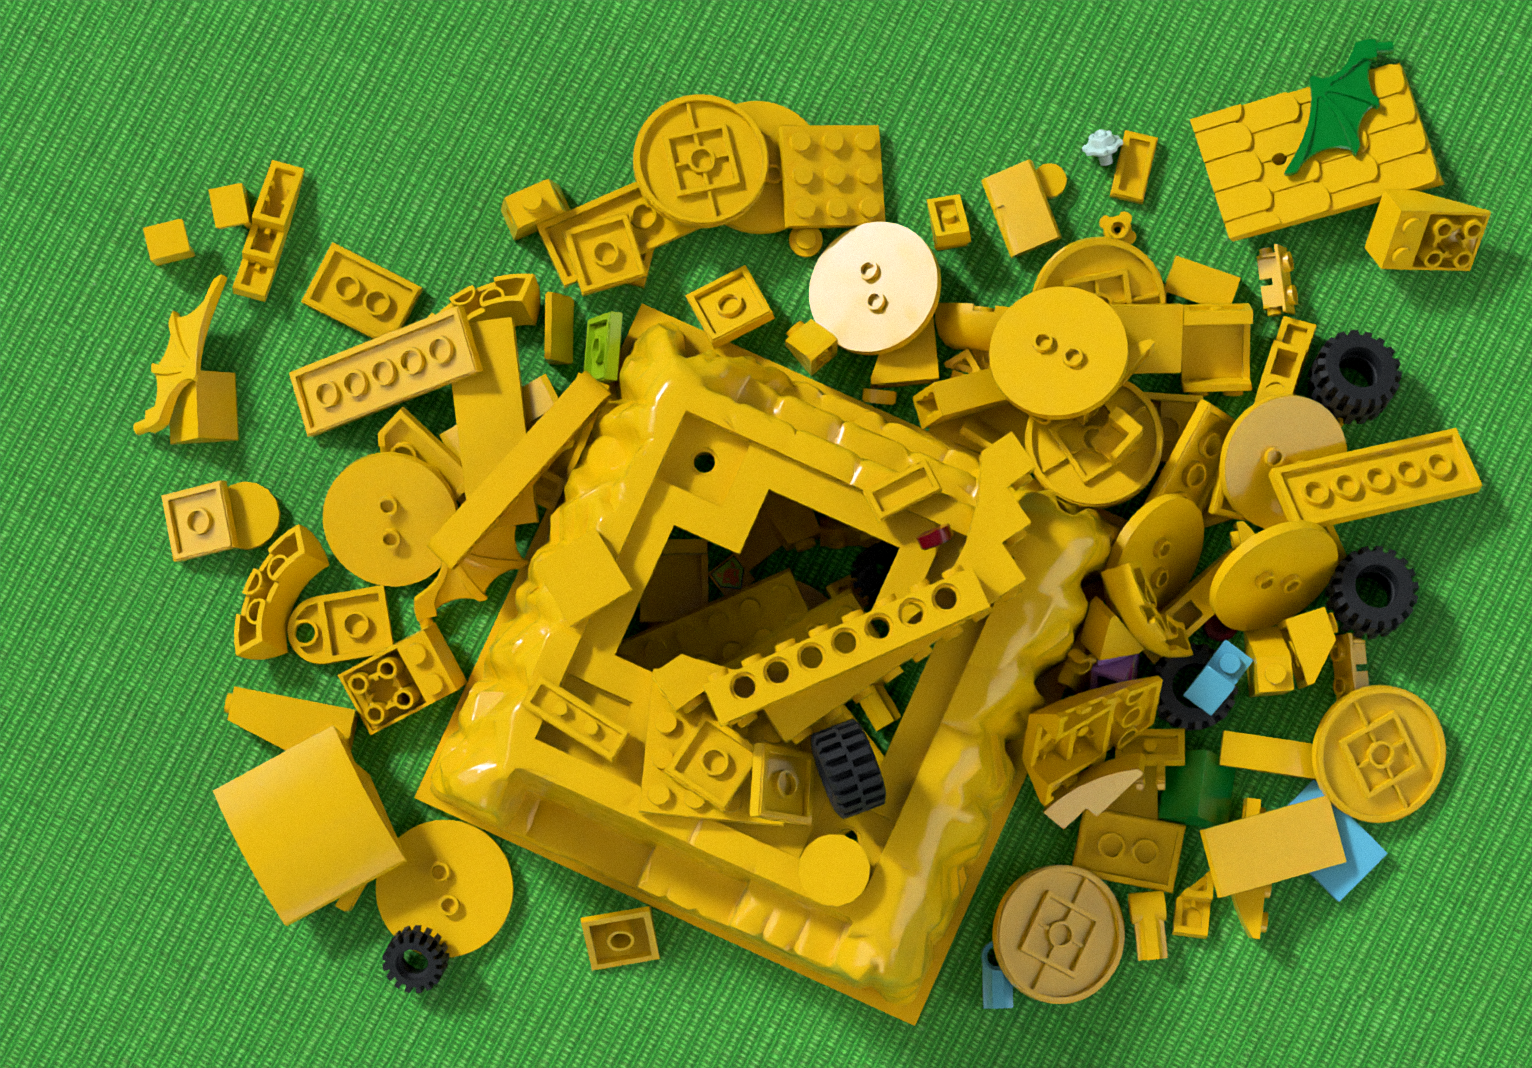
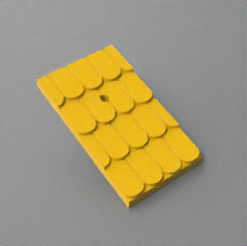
[1190,63,1445,242]

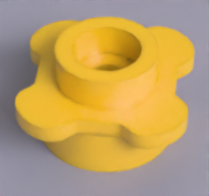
[1099,211,1136,244]

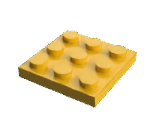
[778,125,886,228]

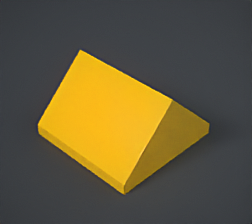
[169,370,239,445]
[581,906,660,971]

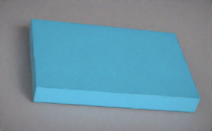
[1287,780,1388,902]

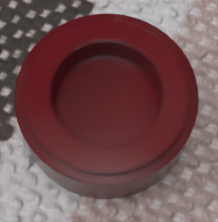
[916,523,954,550]
[1203,614,1237,642]

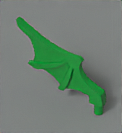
[1284,39,1394,176]

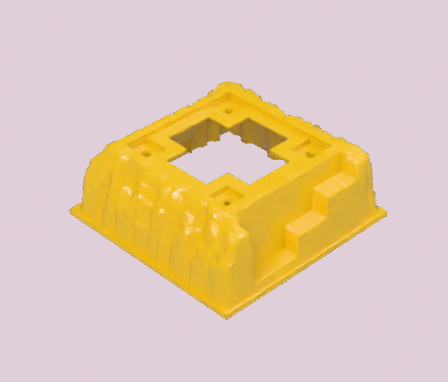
[414,304,1129,1026]

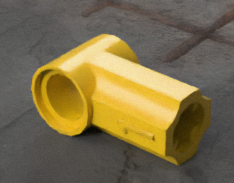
[859,679,901,732]
[1128,890,1168,961]

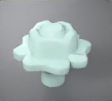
[1082,129,1123,166]

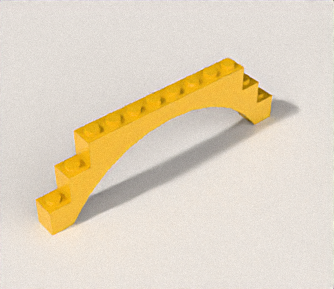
[652,431,1036,745]

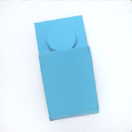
[1183,639,1253,716]

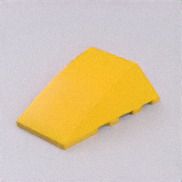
[1022,675,1163,806]

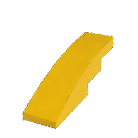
[232,160,305,302]
[1219,730,1316,780]

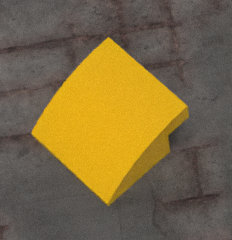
[213,725,407,926]

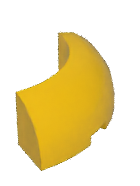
[427,273,541,326]
[935,303,1009,351]
[234,524,329,660]
[1100,560,1193,658]

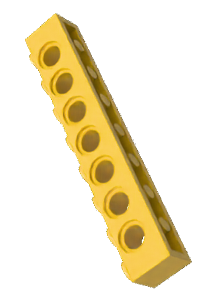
[703,565,990,727]

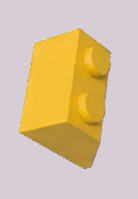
[1277,607,1338,689]

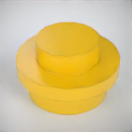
[789,228,823,257]

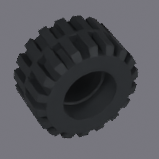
[1307,330,1402,424]
[1325,546,1419,639]
[1150,643,1238,731]
[811,719,886,819]

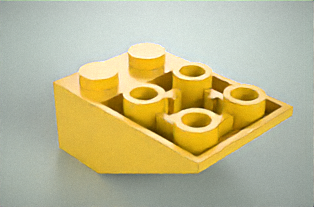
[1364,189,1491,271]
[338,623,468,735]

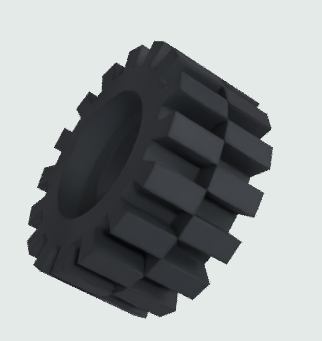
[851,541,899,605]
[382,925,450,993]

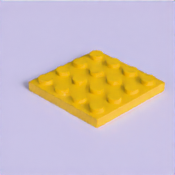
[639,668,791,827]

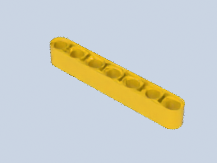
[427,371,612,570]

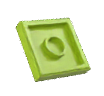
[584,311,623,384]

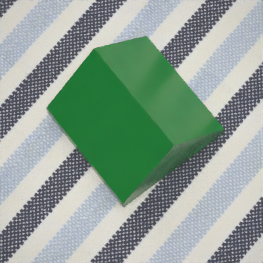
[1158,750,1236,828]

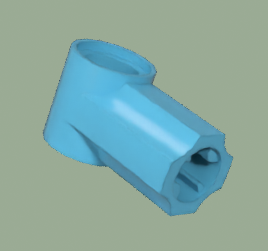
[980,941,1013,1009]

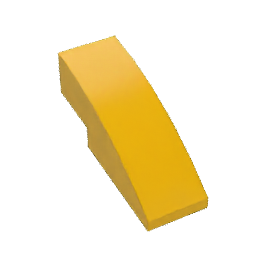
[1043,753,1146,830]

